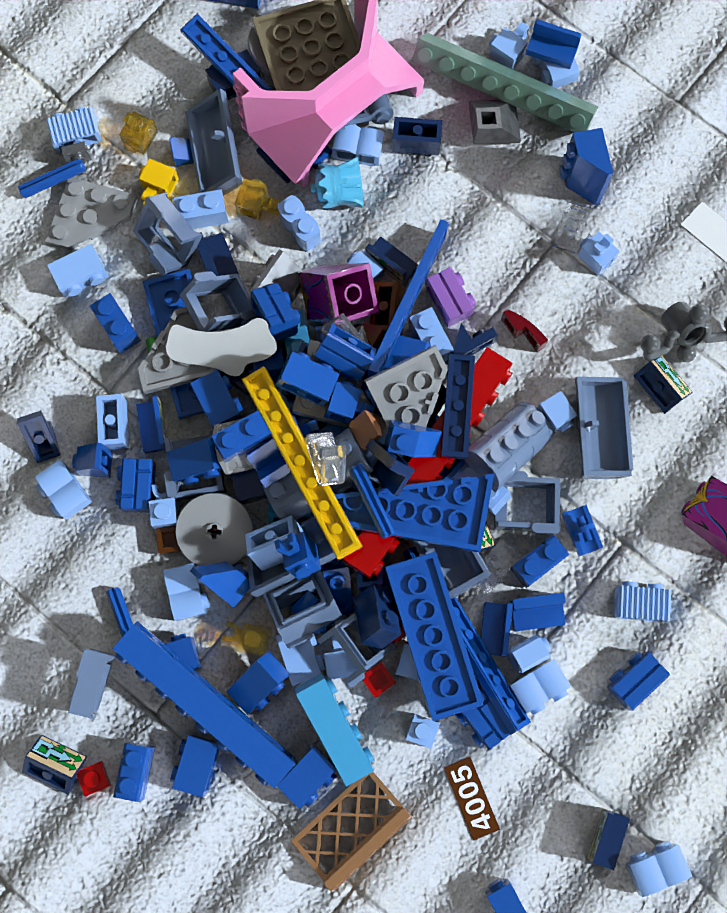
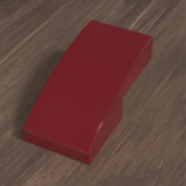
[501,309,548,353]

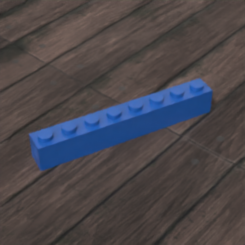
[112,621,296,788]

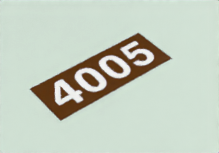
[444,757,500,841]

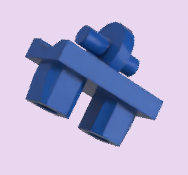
[562,505,604,557]

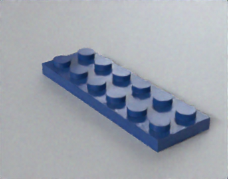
[142,269,217,420]
[385,551,484,721]

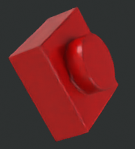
[363,662,396,698]
[77,761,111,797]

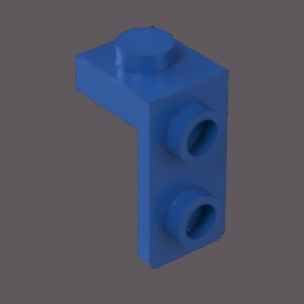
[322,558,355,615]

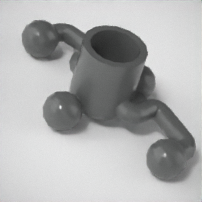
[641,302,727,363]

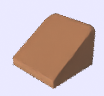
[349,410,382,451]

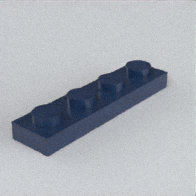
[441,354,475,460]

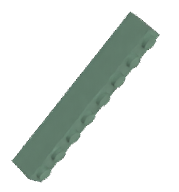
[411,32,598,132]

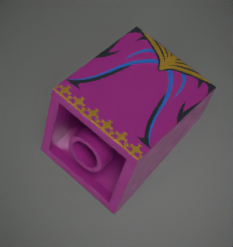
[298,263,379,325]
[681,475,727,557]

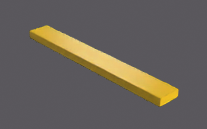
[242,366,363,560]

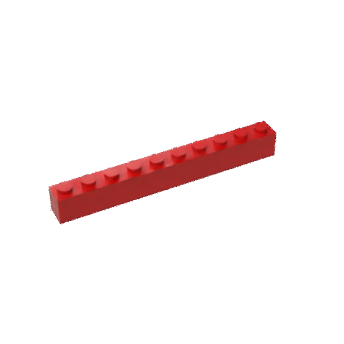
[343,347,513,579]

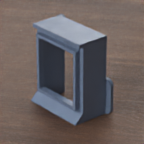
[133,192,203,275]
[180,271,257,332]
[164,430,226,501]
[494,471,560,534]
[263,570,342,648]
[317,613,397,688]
[68,648,116,720]

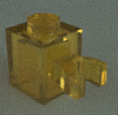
[119,111,158,155]
[234,178,280,220]
[222,621,272,656]

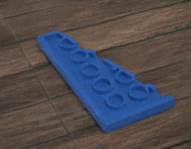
[335,474,494,553]

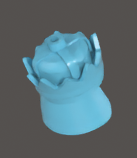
[311,157,364,209]

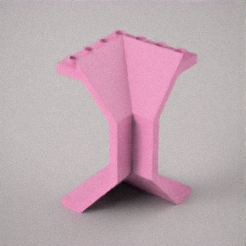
[233,0,424,188]

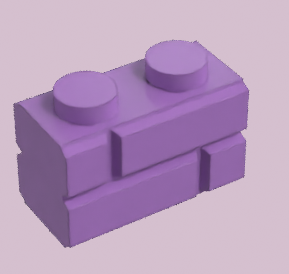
[425,267,476,327]

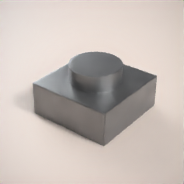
[61,141,92,164]

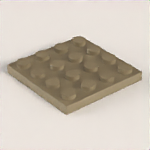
[252,0,361,91]

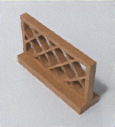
[291,772,413,892]

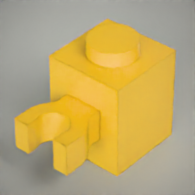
[139,158,179,204]

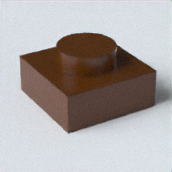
[156,526,182,555]

